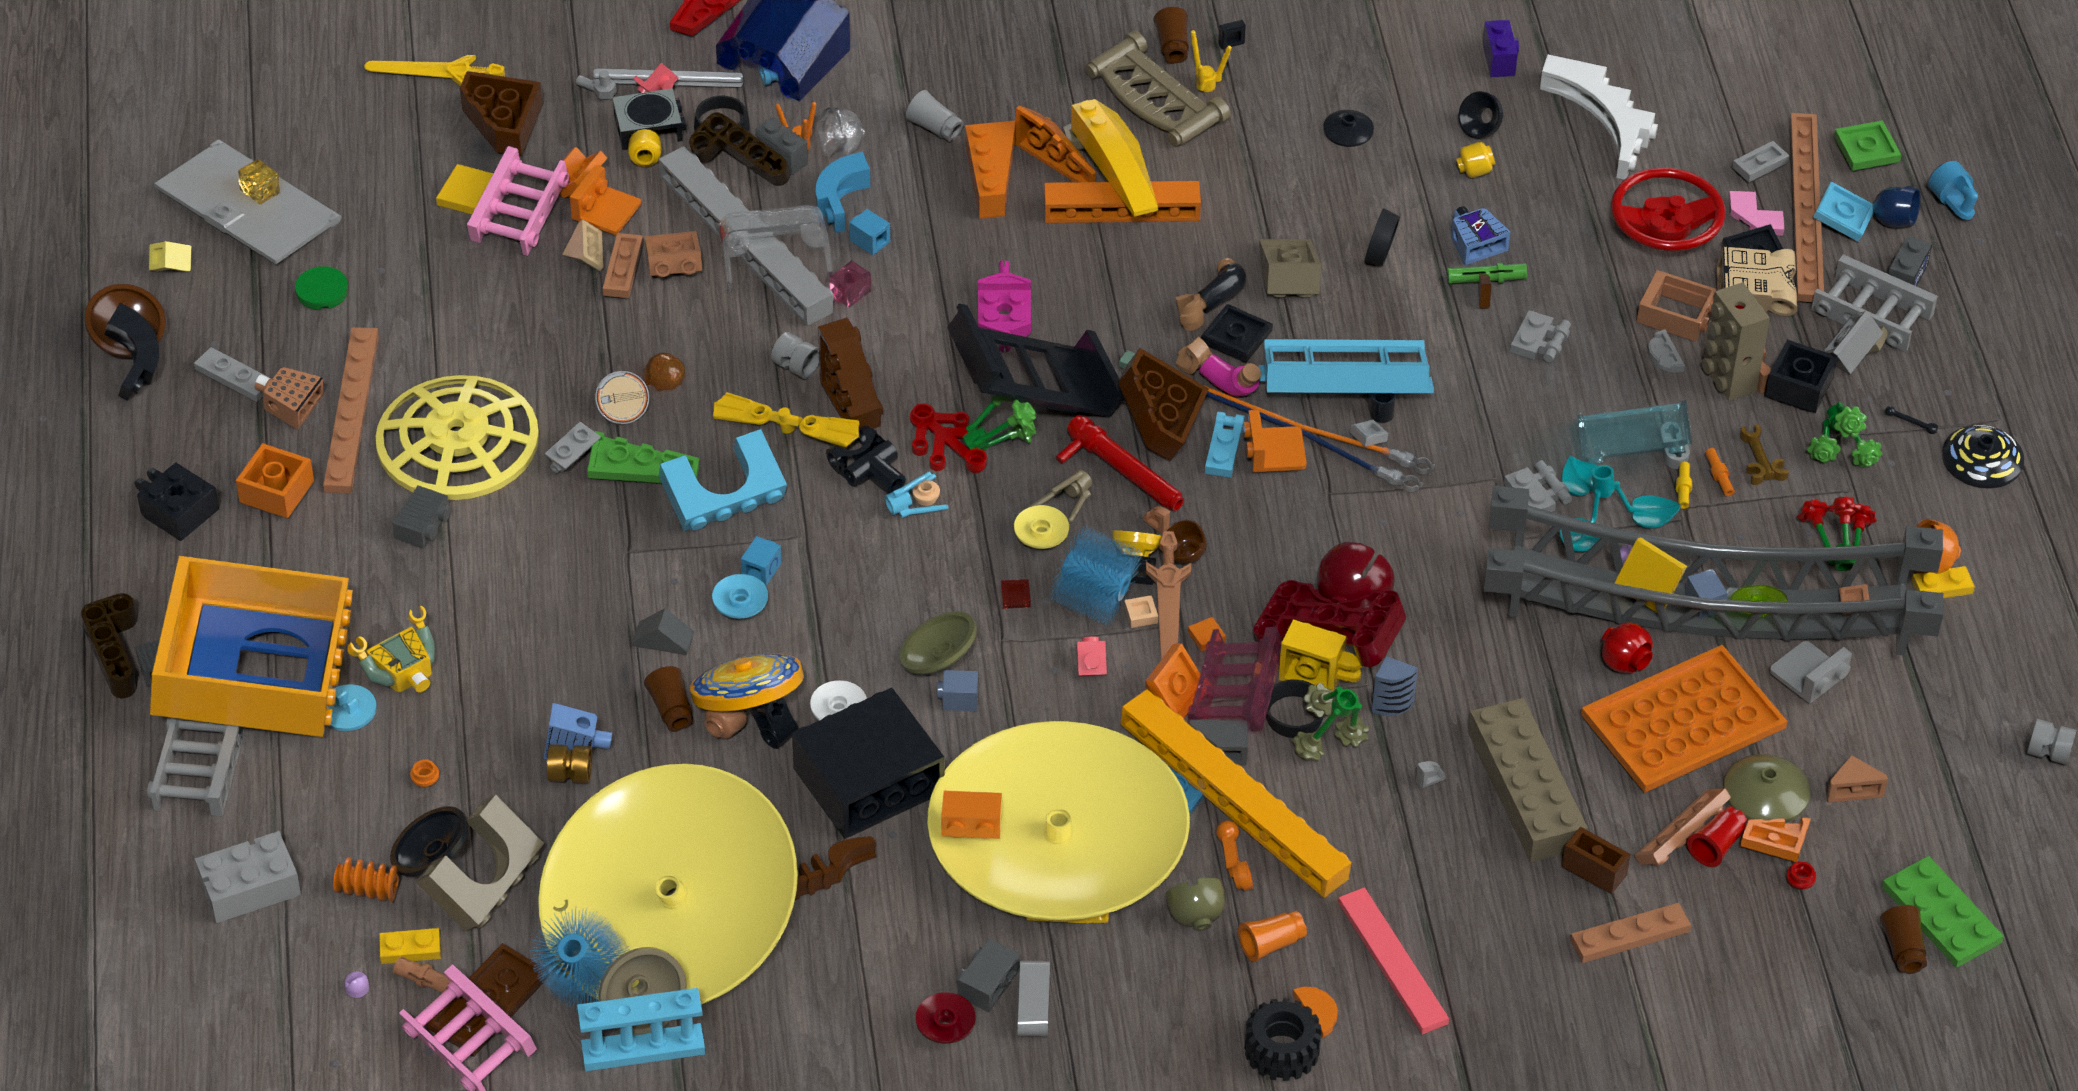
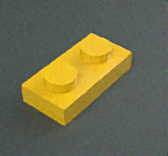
[1912,566,1975,598]
[380,928,441,964]

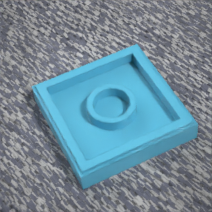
[1813,182,1874,242]

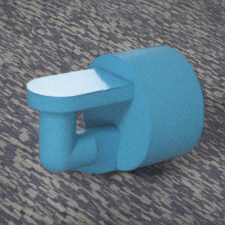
[1928,161,1978,220]

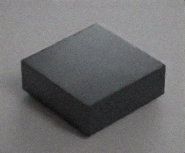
[1218,20,1246,49]

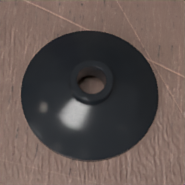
[1323,110,1374,147]

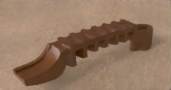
[675,836,876,900]

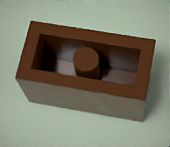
[1562,827,1631,894]

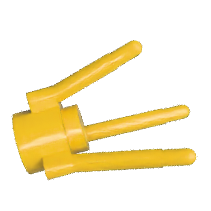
[1191,30,1232,92]

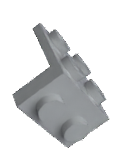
[1770,641,1852,704]

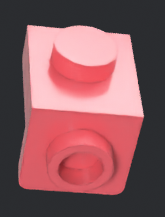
[633,63,678,93]
[1076,637,1107,677]

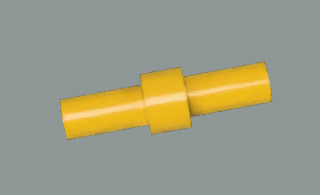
[1676,461,1692,509]

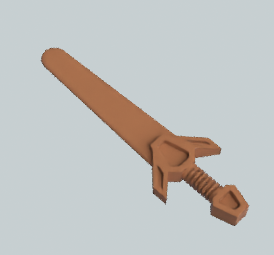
[1146,531,1191,659]

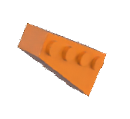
[965,120,1016,219]

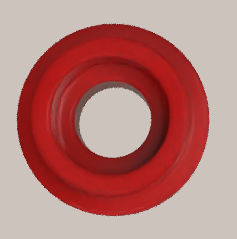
[1787,861,1816,889]

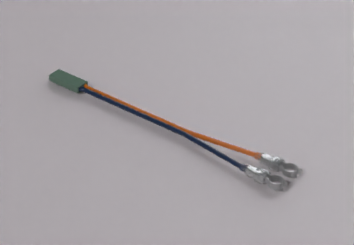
[1119,350,1435,493]

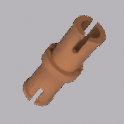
[393,956,449,993]

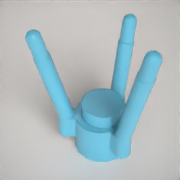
[884,472,949,518]

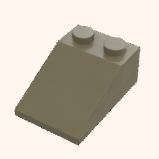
[1259,239,1321,297]

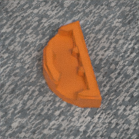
[1293,987,1338,1038]

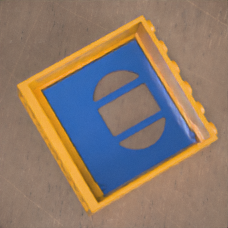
[150,556,353,737]

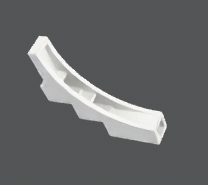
[1540,55,1658,180]

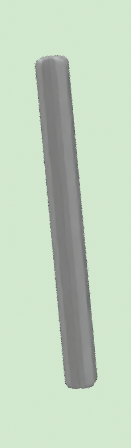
[593,68,743,88]

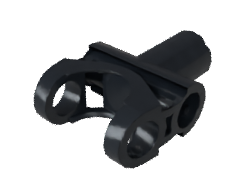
[826,425,906,494]

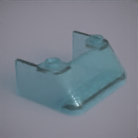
[1575,400,1692,464]

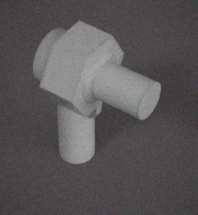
[576,70,617,101]

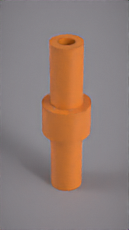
[1705,448,1735,496]

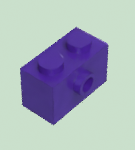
[1482,20,1519,77]

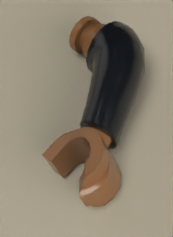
[1175,258,1246,331]

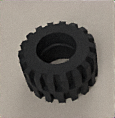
[1244,998,1322,1081]

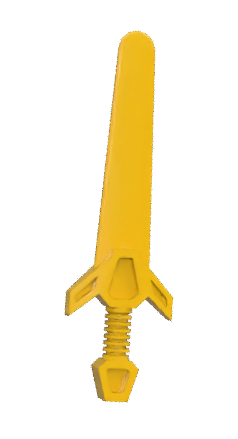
[364,55,505,86]

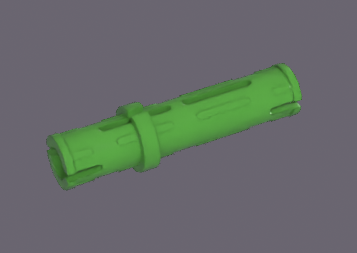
[1447,263,1527,285]

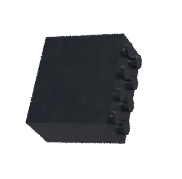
[792,687,945,839]

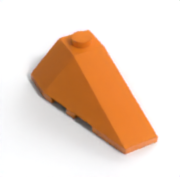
[1015,106,1096,182]

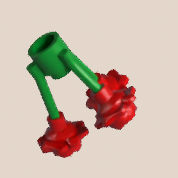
[1797,496,1877,571]

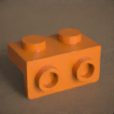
[548,147,607,198]

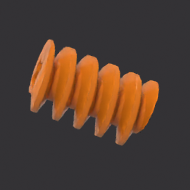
[333,857,399,903]

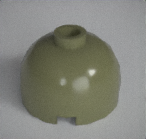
[1166,878,1226,931]

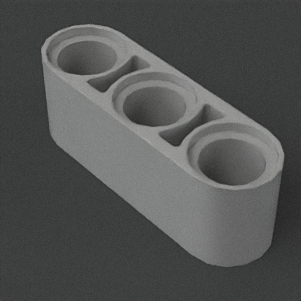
[1018,960,1050,1037]

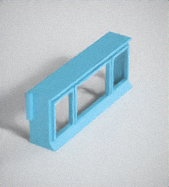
[1258,339,1434,393]

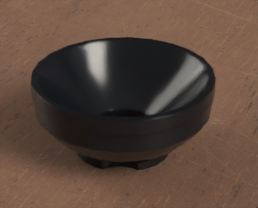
[1458,91,1503,138]

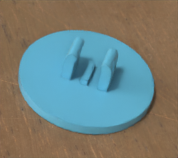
[328,684,377,731]

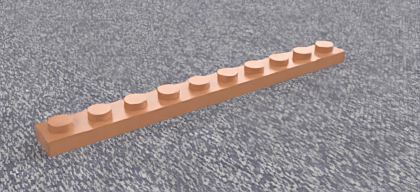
[1790,113,1824,302]

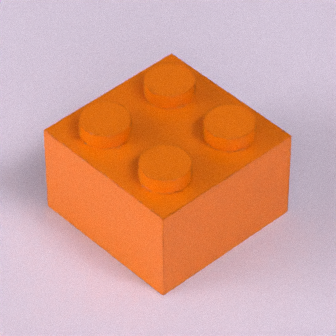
[236,443,314,518]

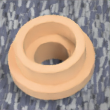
[913,480,940,506]

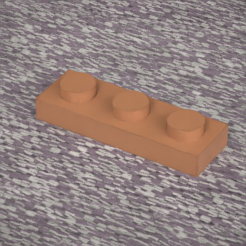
[603,233,643,298]

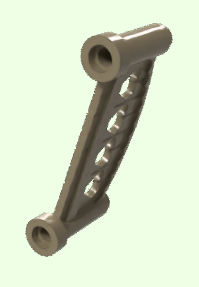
[1085,30,1231,146]

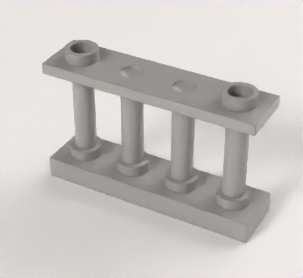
[1811,254,1938,352]
[147,717,246,816]

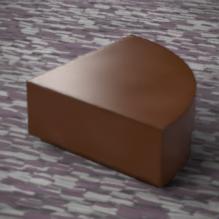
[1479,274,1491,309]

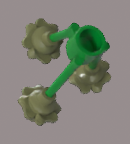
[1293,683,1369,761]

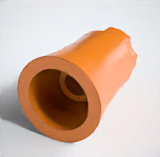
[1238,911,1307,962]

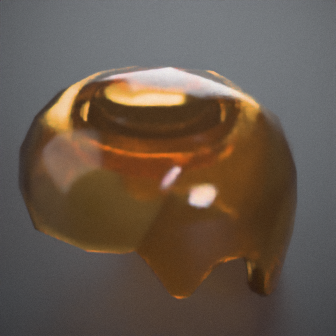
[643,352,685,392]

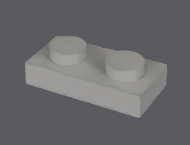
[1732,141,1789,182]

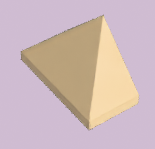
[562,219,603,271]

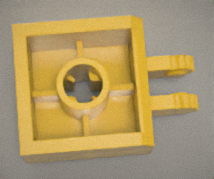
[1279,620,1362,691]

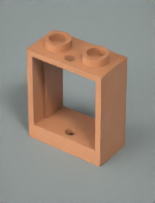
[1637,270,1717,342]

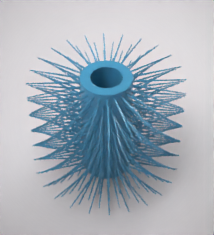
[1050,527,1142,625]
[531,908,630,1011]

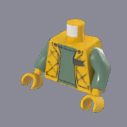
[347,606,435,693]

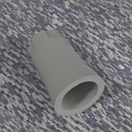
[906,90,964,142]

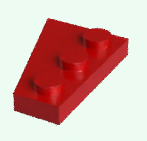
[670,0,740,36]

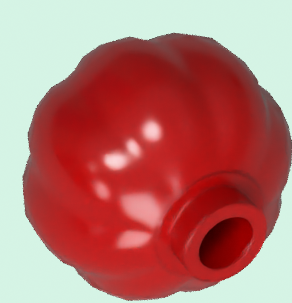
[1602,622,1653,674]

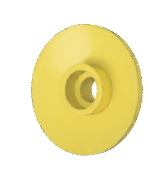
[1014,505,1069,549]

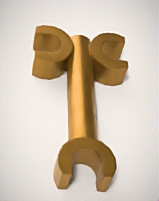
[1740,424,1789,485]

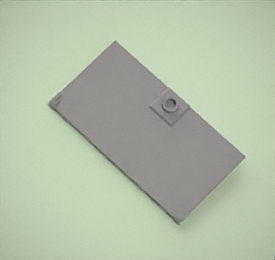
[154,140,342,264]

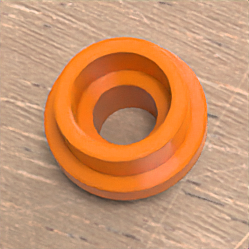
[410,759,440,787]

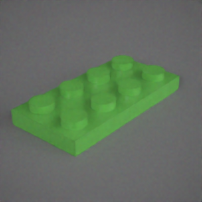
[1882,856,2004,968]

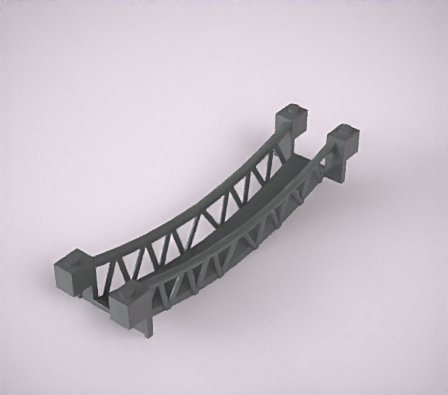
[1484,485,1944,656]

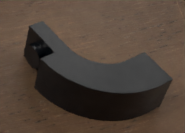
[104,303,159,401]

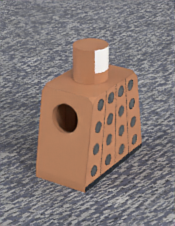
[254,367,324,429]

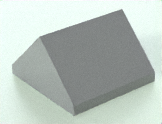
[1823,311,1883,374]

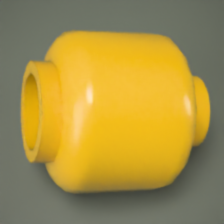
[628,129,662,167]
[1456,141,1496,179]

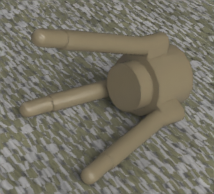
[1028,470,1092,523]

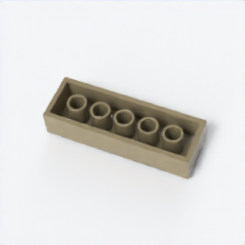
[1468,698,1588,862]

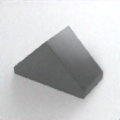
[632,608,694,655]

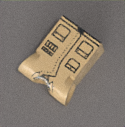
[1716,247,1797,316]

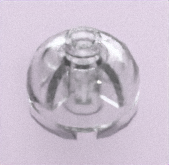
[818,107,865,159]

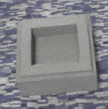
[1350,420,1389,447]

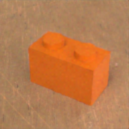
[941,790,1002,839]

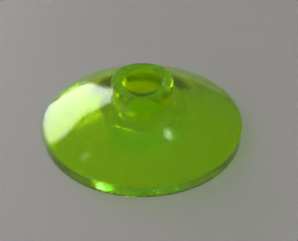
[1731,585,1788,618]

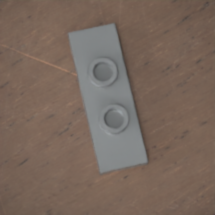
[194,347,266,402]

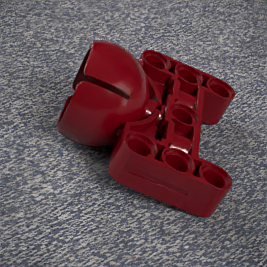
[1253,542,1406,667]

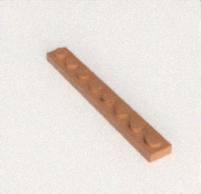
[324,327,379,493]

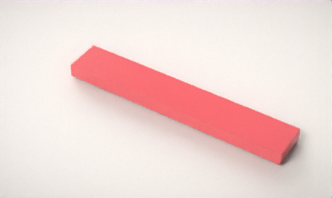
[1338,887,1449,1034]

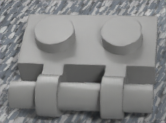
[1510,310,1571,363]
[1504,460,1572,512]

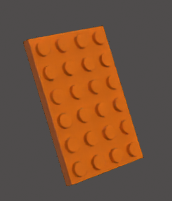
[1581,645,1788,793]

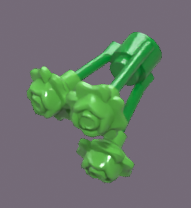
[963,395,1036,451]
[1807,402,1882,468]

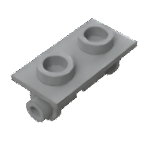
[545,422,601,473]

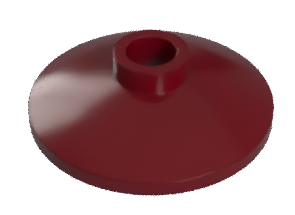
[916,992,976,1044]

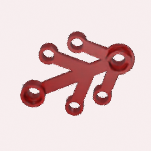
[910,403,987,473]

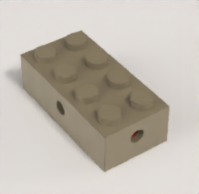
[1702,282,1770,401]

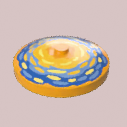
[690,653,804,711]

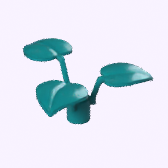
[1560,456,1681,552]

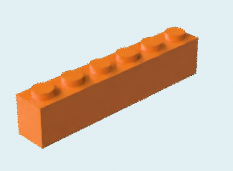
[1044,181,1201,223]

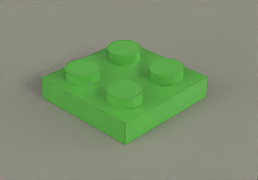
[1834,120,1901,171]

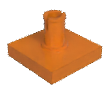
[1145,643,1208,718]

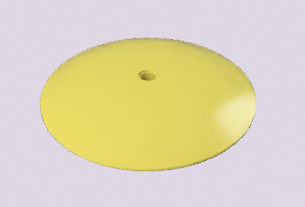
[927,721,1190,920]
[539,764,798,1005]

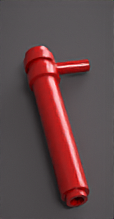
[1056,415,1184,511]

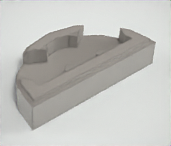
[1647,329,1685,373]

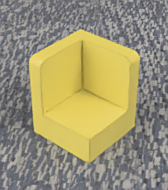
[149,241,191,272]

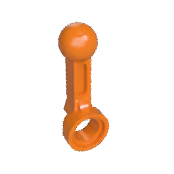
[1216,820,1253,891]

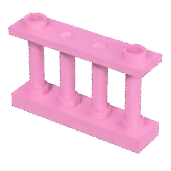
[467,146,569,256]
[399,964,537,1091]

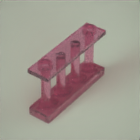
[1188,627,1282,731]

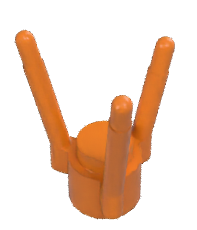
[775,102,816,150]

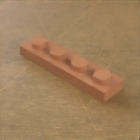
[1635,788,1731,866]
[1570,903,1691,963]

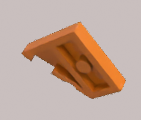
[1741,818,1811,862]

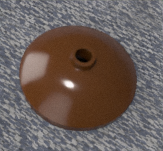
[84,284,166,358]

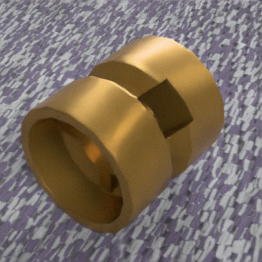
[547,744,592,783]

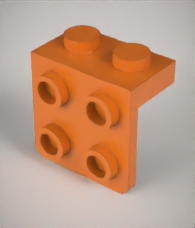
[1243,410,1307,472]

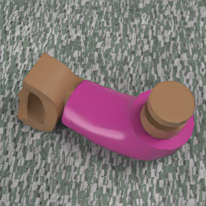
[1175,337,1261,397]

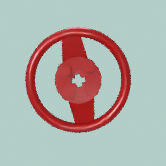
[1611,167,1725,251]

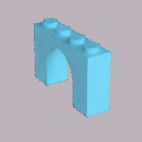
[658,429,787,531]

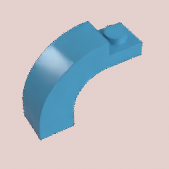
[816,152,870,233]

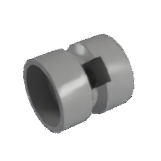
[771,332,819,379]
[2027,718,2077,765]

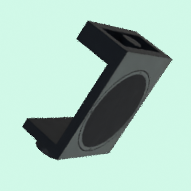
[612,88,686,150]

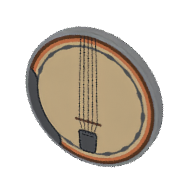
[595,371,649,425]

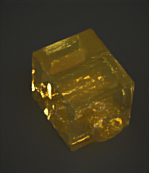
[238,159,280,205]

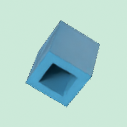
[849,209,890,255]
[741,536,782,586]

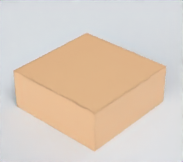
[1124,595,1158,628]

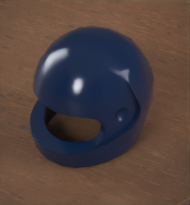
[1874,186,1921,228]

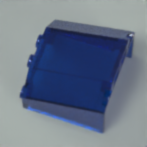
[716,0,850,102]

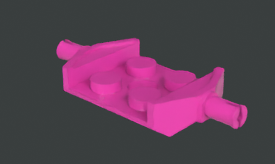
[978,260,1031,352]

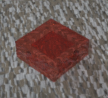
[1001,579,1031,609]

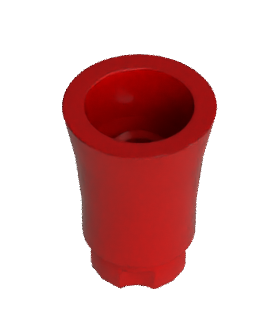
[1687,806,1747,867]

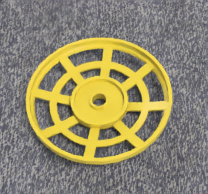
[376,375,539,500]

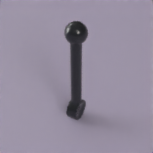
[1885,406,1938,434]

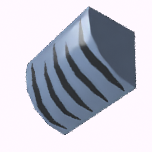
[1372,656,1418,716]

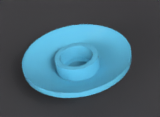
[712,574,768,619]

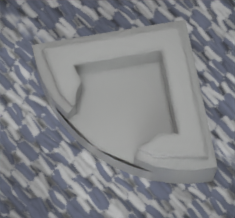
[1416,761,1446,789]

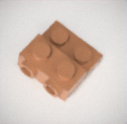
[645,231,702,277]

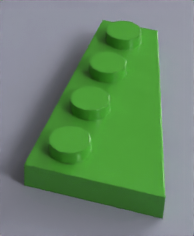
[587,431,700,483]

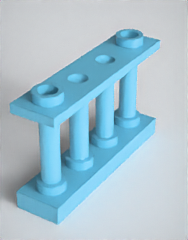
[577,988,705,1071]

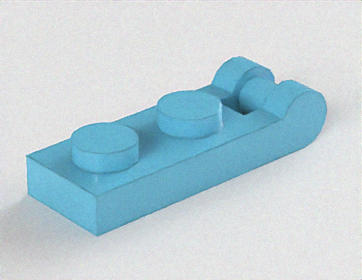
[1205,411,1245,478]

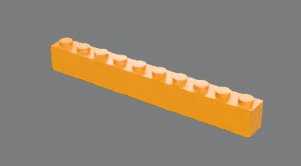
[1120,689,1352,898]

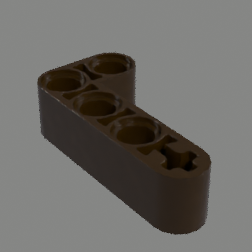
[689,112,790,186]
[81,593,137,699]

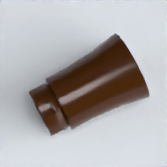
[1153,7,1189,64]
[644,666,693,732]
[1879,905,1927,974]

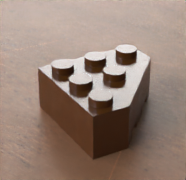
[460,71,543,156]
[818,317,883,429]
[1118,348,1209,461]

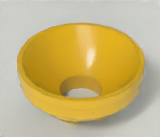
[1112,530,1162,557]

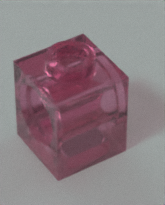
[830,260,871,308]

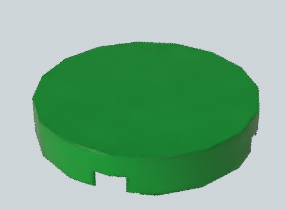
[295,266,348,310]

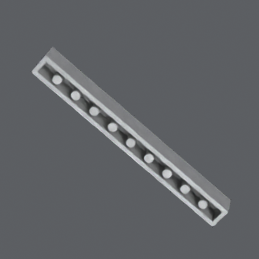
[658,146,834,326]

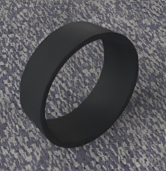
[694,95,750,143]
[1364,208,1400,266]
[1264,679,1324,738]

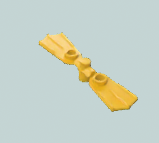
[713,392,860,447]

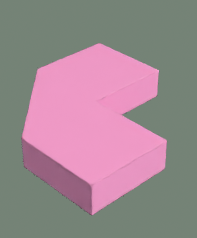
[1729,191,1784,236]

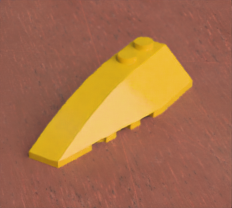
[1071,99,1158,217]

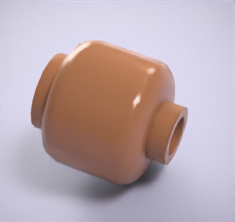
[704,709,747,739]

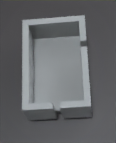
[195,831,301,923]

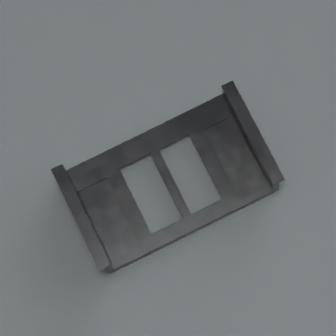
[947,303,1126,417]

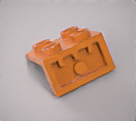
[570,165,642,235]

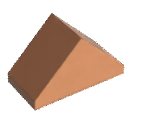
[1827,755,1888,803]

